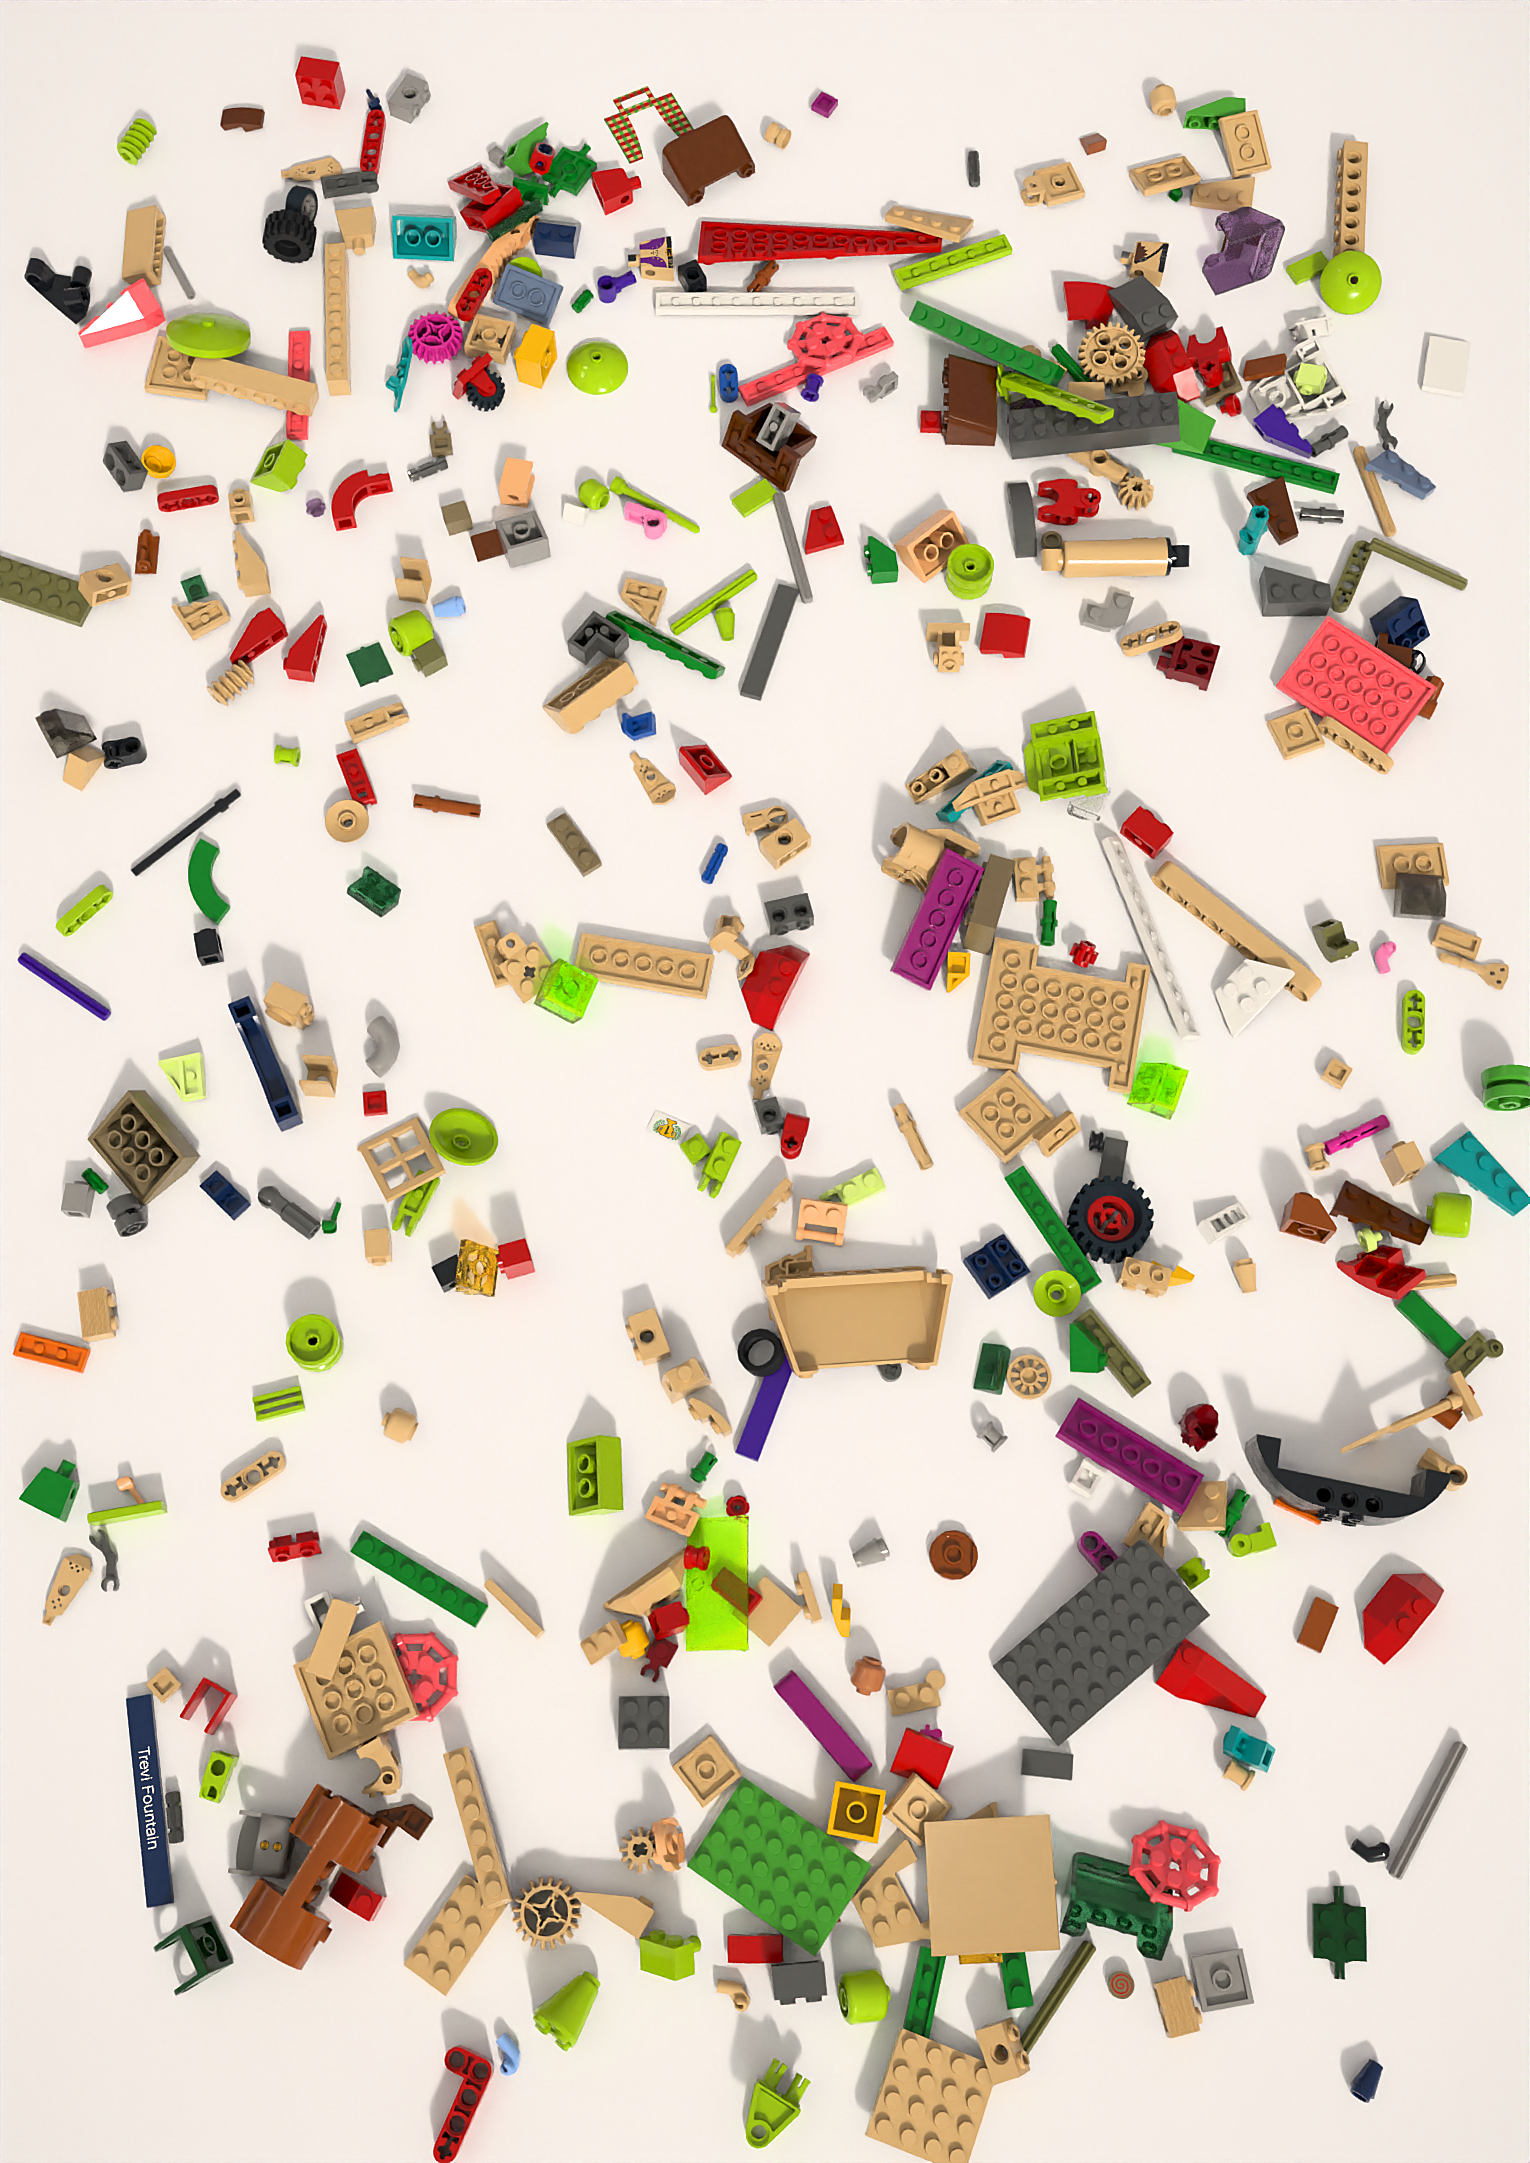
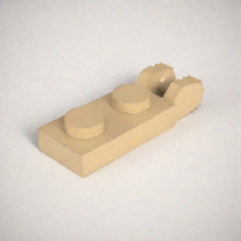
[344,702,410,744]

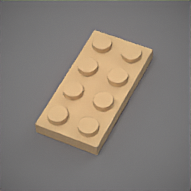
[404,1874,508,1996]

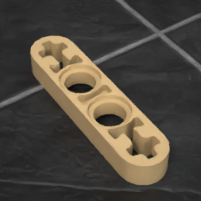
[1317,716,1394,774]

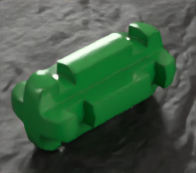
[571,289,594,313]
[81,1168,109,1194]

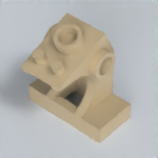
[926,623,970,672]
[356,1733,402,1798]

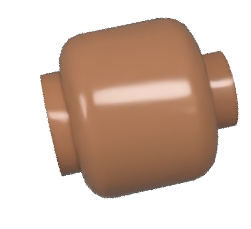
[850,1656,886,1696]

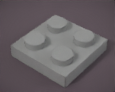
[1190,1948,1254,2013]

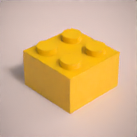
[514,324,558,389]
[826,1781,886,1844]

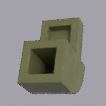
[1312,918,1359,963]

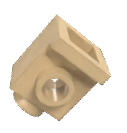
[228,488,255,525]

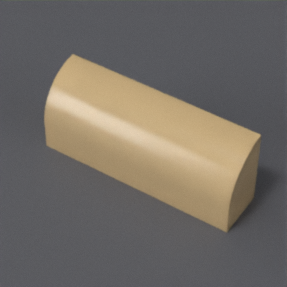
[121,205,166,287]

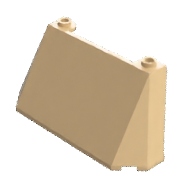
[761,1266,953,1379]

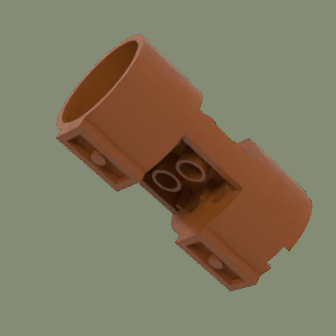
[229,1783,388,1970]

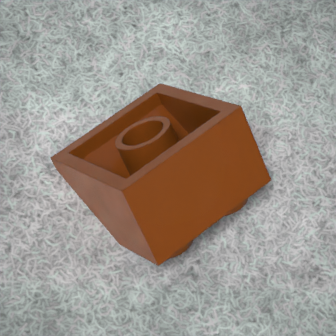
[1279,1192,1337,1244]

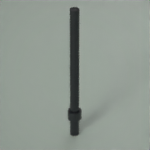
[131,789,242,877]

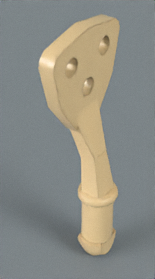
[1438,952,1509,990]

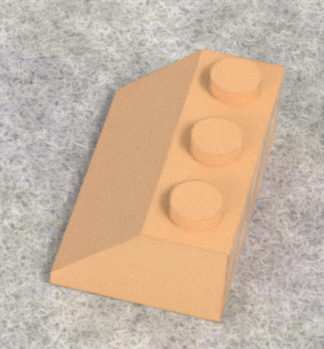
[894,509,970,583]

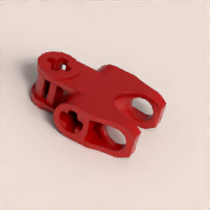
[1186,326,1232,388]
[1037,479,1101,526]

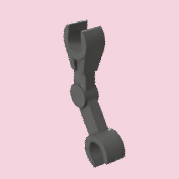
[1376,401,1398,451]
[89,1529,120,1592]

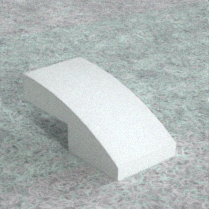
[1068,1456,1107,1500]

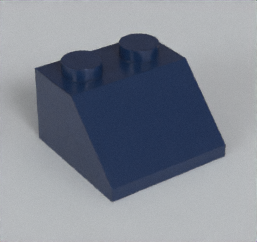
[533,219,582,259]

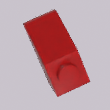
[329,1872,387,1922]

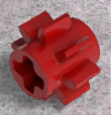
[1069,940,1099,968]

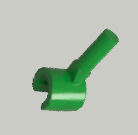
[1169,187,1183,202]
[322,1202,342,1234]

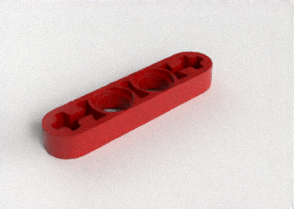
[360,110,386,175]

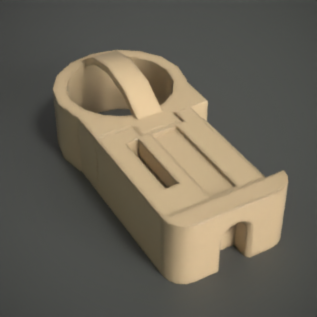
[742,806,788,836]

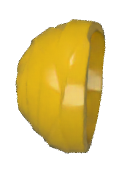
[141,445,176,479]

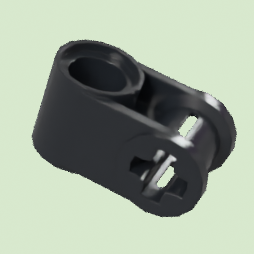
[101,737,147,769]

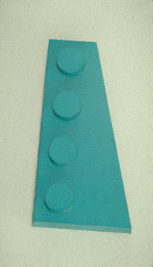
[1433,1131,1530,1217]

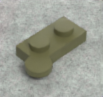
[1444,1330,1504,1379]

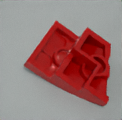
[1063,281,1114,330]

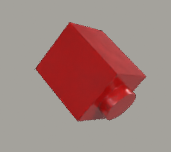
[648,1601,690,1641]

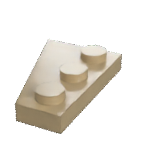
[1191,177,1255,214]

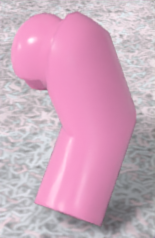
[1374,941,1397,974]

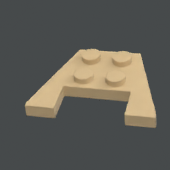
[851,1839,930,1948]

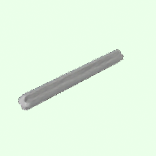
[773,492,813,604]
[1388,1741,1468,1880]

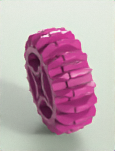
[407,310,464,365]

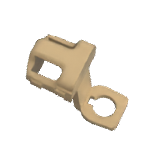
[709,915,755,980]

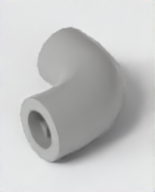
[365,1016,400,1078]

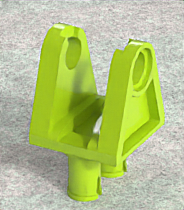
[745,2058,811,2149]

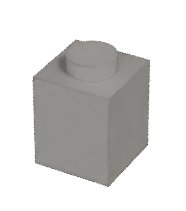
[61,1181,95,1218]

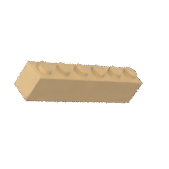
[189,357,320,417]
[443,1746,514,1910]

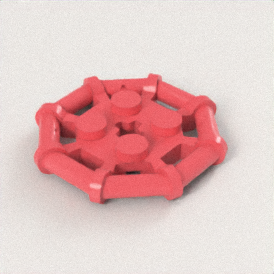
[787,312,864,370]
[391,1631,459,1723]
[1128,1820,1221,1912]

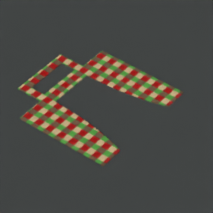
[604,86,694,164]

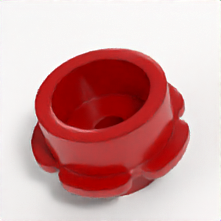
[726,1495,750,1520]

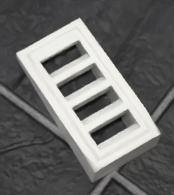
[1197,1201,1251,1245]

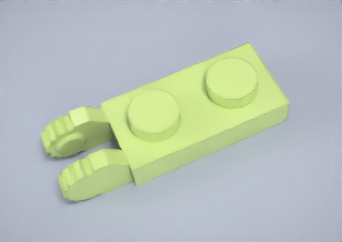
[818,1167,886,1208]

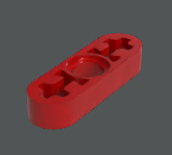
[456,268,493,321]
[157,485,219,512]

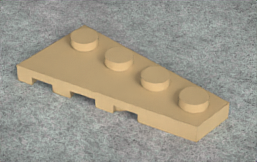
[885,206,974,243]

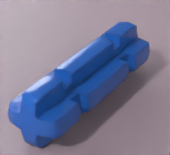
[701,843,728,884]

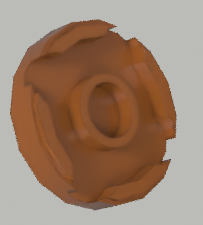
[929,1530,978,1581]

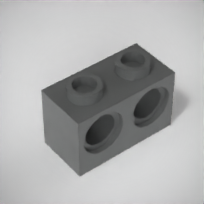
[102,441,148,492]
[764,893,814,936]

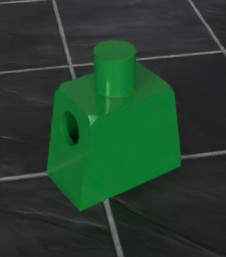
[19,1459,80,1523]

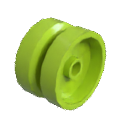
[945,543,994,600]
[285,1314,344,1373]

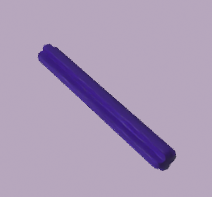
[17,952,111,1021]

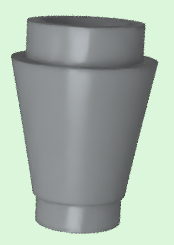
[852,1538,890,1568]

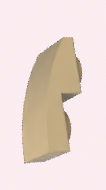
[688,1397,732,1438]

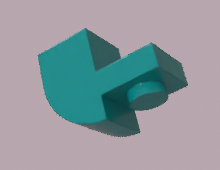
[1223,1725,1276,1773]

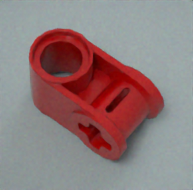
[781,1112,810,1160]

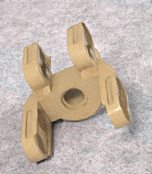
[881,822,980,894]

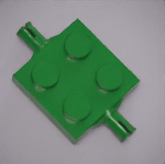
[542,143,597,198]

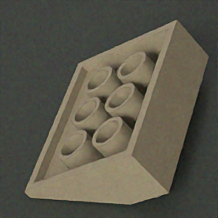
[87,1090,201,1206]

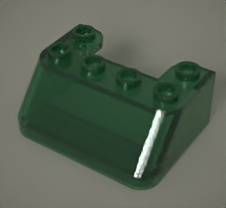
[1060,1852,1173,1961]

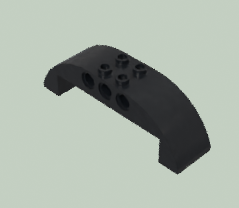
[1245,1434,1451,1527]

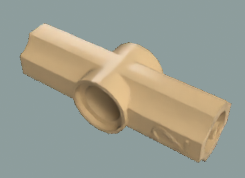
[1067,450,1130,485]

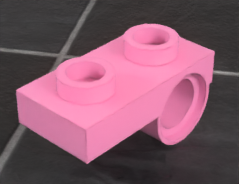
[624,502,667,540]

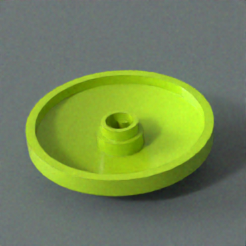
[166,313,251,359]

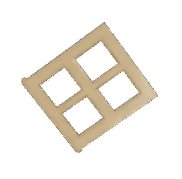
[357,1117,446,1203]

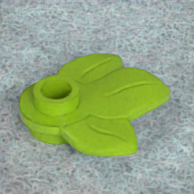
[996,364,1012,405]

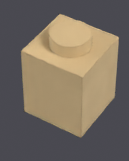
[364,1228,392,1266]

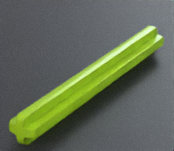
[670,569,757,636]

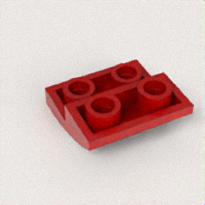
[979,613,1031,658]
[890,1727,954,1790]

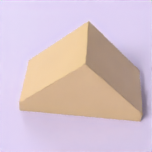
[63,746,105,792]

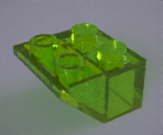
[1127,1062,1189,1120]

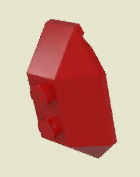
[1143,329,1201,403]
[741,945,810,1031]
[1362,1573,1444,1665]

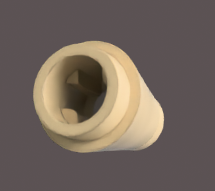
[1233,1258,1257,1294]

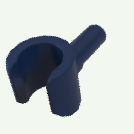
[366,89,382,111]

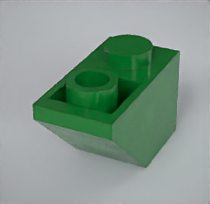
[864,536,899,584]

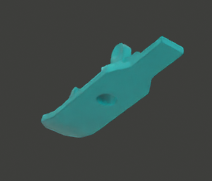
[385,336,413,412]

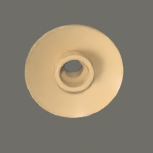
[325,800,369,843]

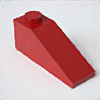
[229,607,288,666]
[283,615,328,682]

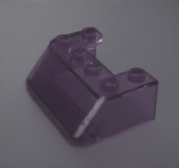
[1202,206,1285,296]

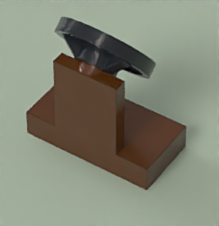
[1374,632,1426,675]

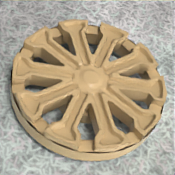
[1006,1355,1052,1400]

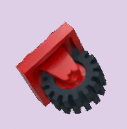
[452,353,505,412]

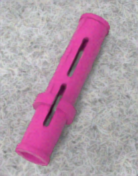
[1323,1114,1390,1155]

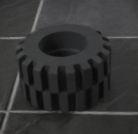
[262,209,317,264]

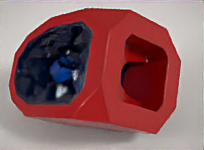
[529,142,555,175]

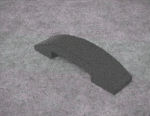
[1007,482,1037,558]

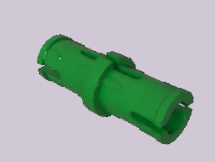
[1040,899,1058,946]
[1214,1489,1250,1539]

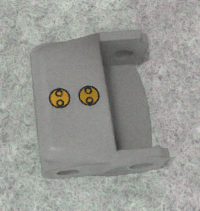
[228,1810,295,1880]

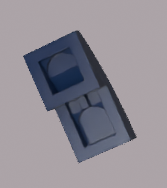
[199,1170,251,1221]

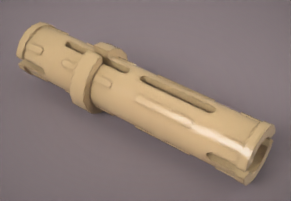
[891,1103,934,1171]

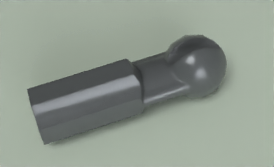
[257,1186,321,1240]

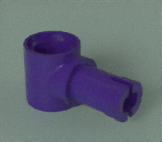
[597,270,637,304]

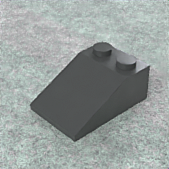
[1107,275,1179,342]

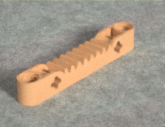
[448,208,540,323]

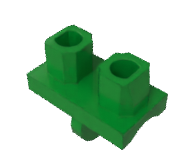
[513,176,549,209]

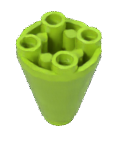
[532,1971,601,2052]

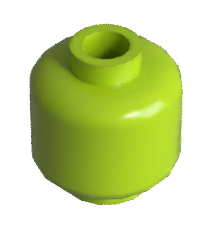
[578,478,610,511]

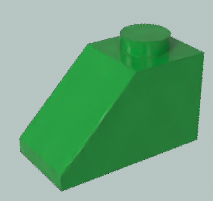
[1070,1321,1108,1373]

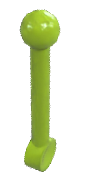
[709,375,717,413]

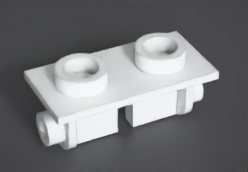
[1288,314,1334,341]

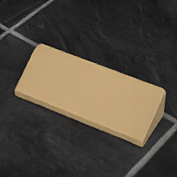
[305,1598,360,1681]

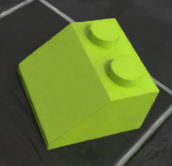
[250,439,308,493]

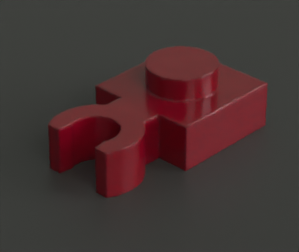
[640,1638,679,1683]

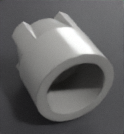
[488,146,506,169]

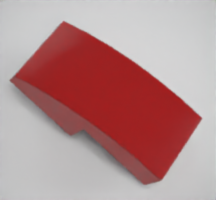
[727,1933,784,1964]

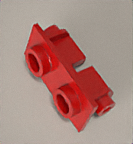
[267,1530,322,1562]

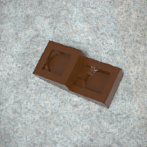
[220,107,265,132]

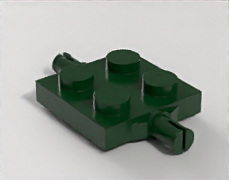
[1312,1886,1367,1980]

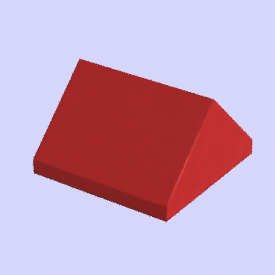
[679,744,732,795]

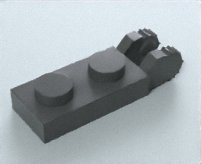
[320,171,379,199]

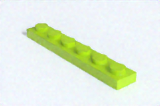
[893,234,1013,291]
[1001,372,1114,424]

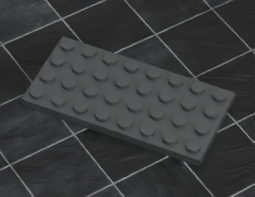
[992,1537,1210,1746]

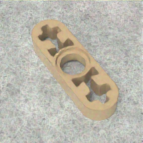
[1120,621,1183,657]
[220,1451,286,1503]

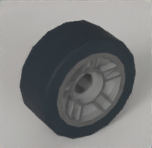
[285,185,318,222]

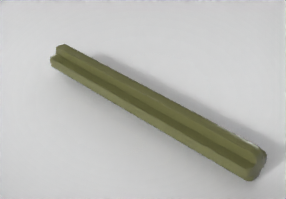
[1368,538,1468,591]
[1020,1940,1096,2054]

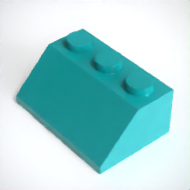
[392,213,457,261]

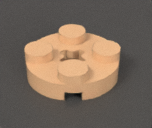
[652,1817,685,1872]

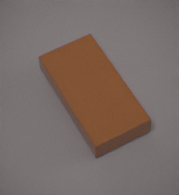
[1243,353,1287,382]
[1296,1596,1339,1654]

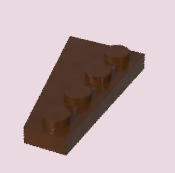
[1329,1180,1430,1246]

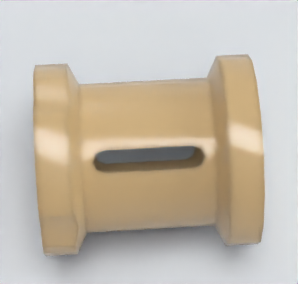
[1304,1143,1330,1171]
[1222,1758,1255,1791]

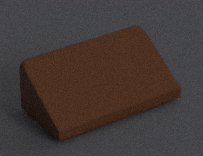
[470,529,504,562]

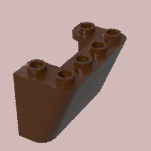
[941,354,997,446]

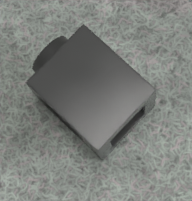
[754,1096,784,1135]

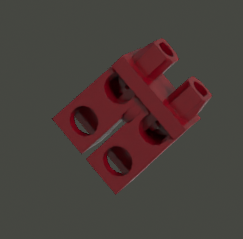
[1156,636,1220,691]

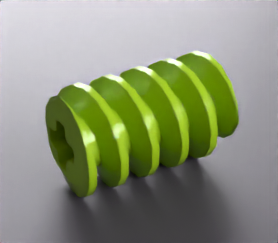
[116,118,157,166]

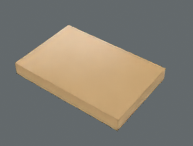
[1218,109,1272,179]
[1129,156,1201,197]
[1375,843,1450,889]

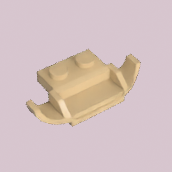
[952,769,1029,827]

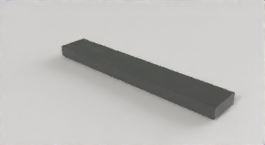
[740,584,799,701]

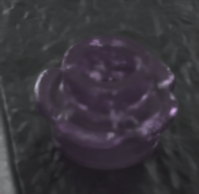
[306,498,326,517]

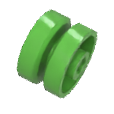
[1481,1064,1530,1111]

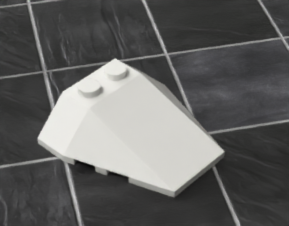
[1250,335,1353,422]

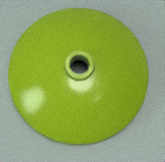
[1320,251,1382,315]
[567,341,628,395]
[429,1108,498,1166]

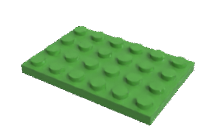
[687,1777,872,1957]

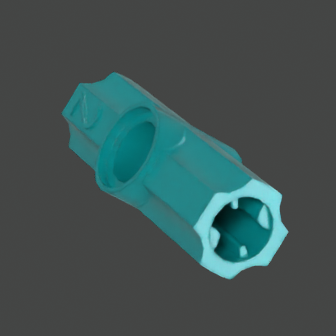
[1238,505,1269,556]

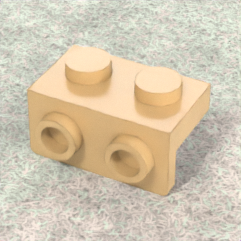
[1117,1257,1172,1298]

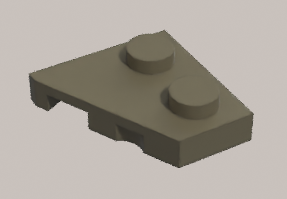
[1203,361,1243,407]

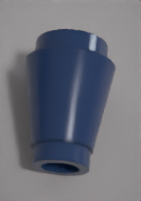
[1349,2059,1383,2103]

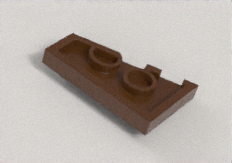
[1246,477,1299,546]

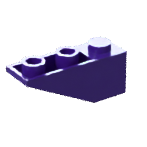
[1252,404,1312,459]

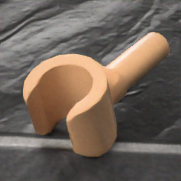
[116,1476,145,1504]

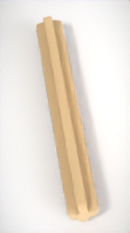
[1353,446,1397,537]

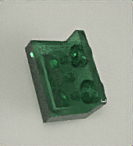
[347,866,401,918]

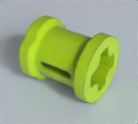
[274,745,301,767]

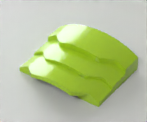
[1024,710,1108,802]

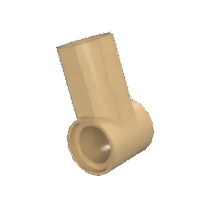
[1416,1448,1468,1491]

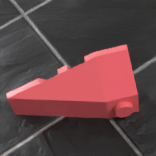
[78,278,166,348]

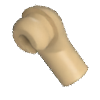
[407,269,434,289]
[716,1979,750,2012]

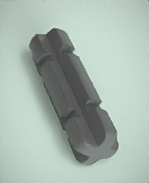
[968,150,980,187]
[407,457,448,482]
[165,1791,184,1844]

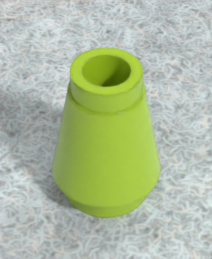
[714,607,735,641]

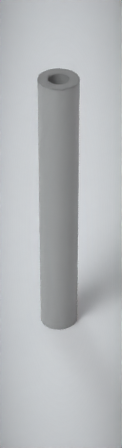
[164,249,195,300]

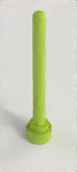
[609,476,700,534]

